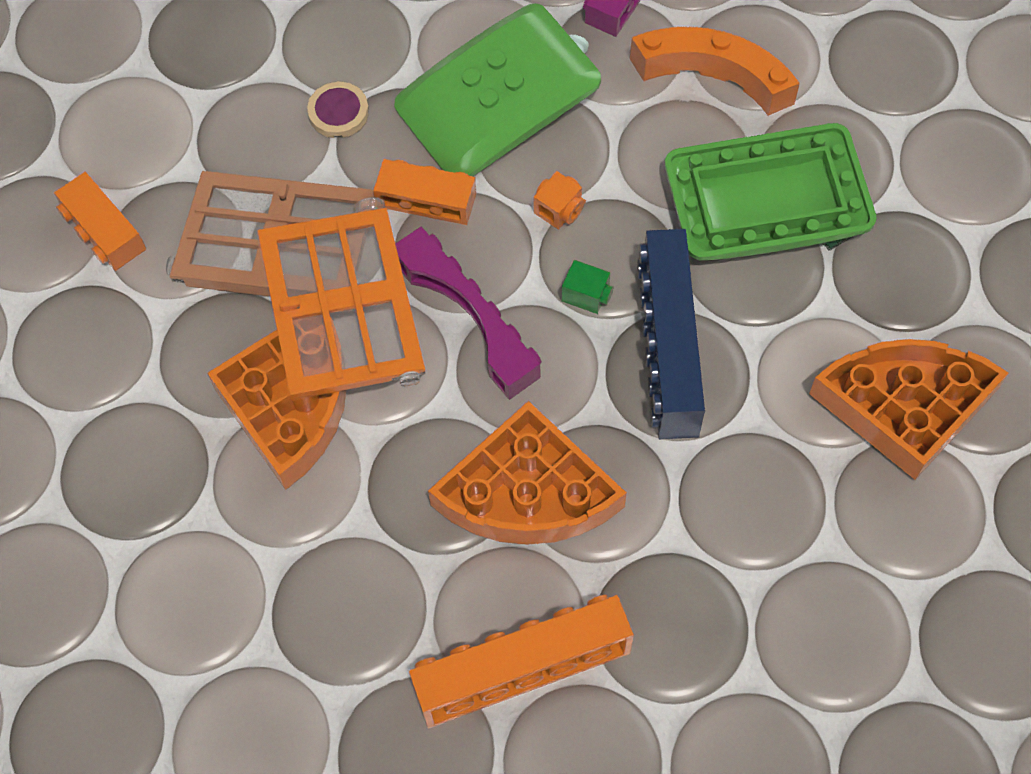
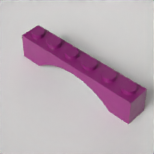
[395,226,542,400]

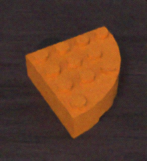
[207,315,346,490]
[809,339,1009,480]
[428,401,627,545]

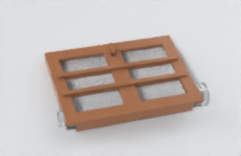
[166,171,375,297]

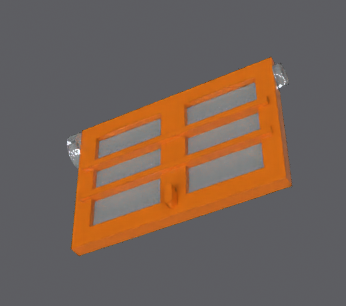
[257,197,425,400]

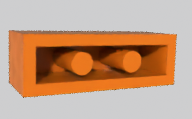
[373,159,477,225]
[54,171,147,271]

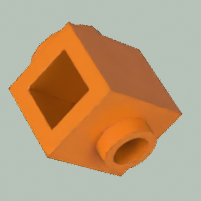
[533,171,586,230]

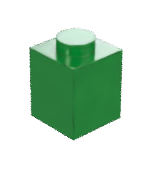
[562,260,614,314]

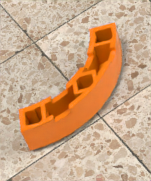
[630,27,800,116]

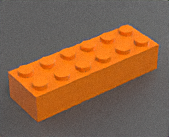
[409,595,634,729]

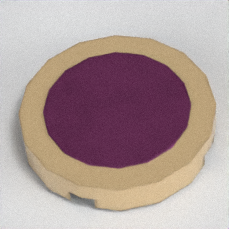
[307,81,369,138]

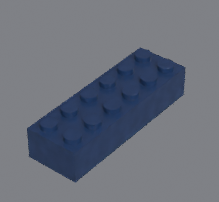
[637,229,705,440]

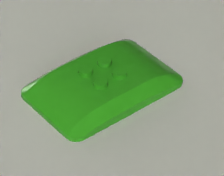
[394,3,601,176]
[665,123,877,260]

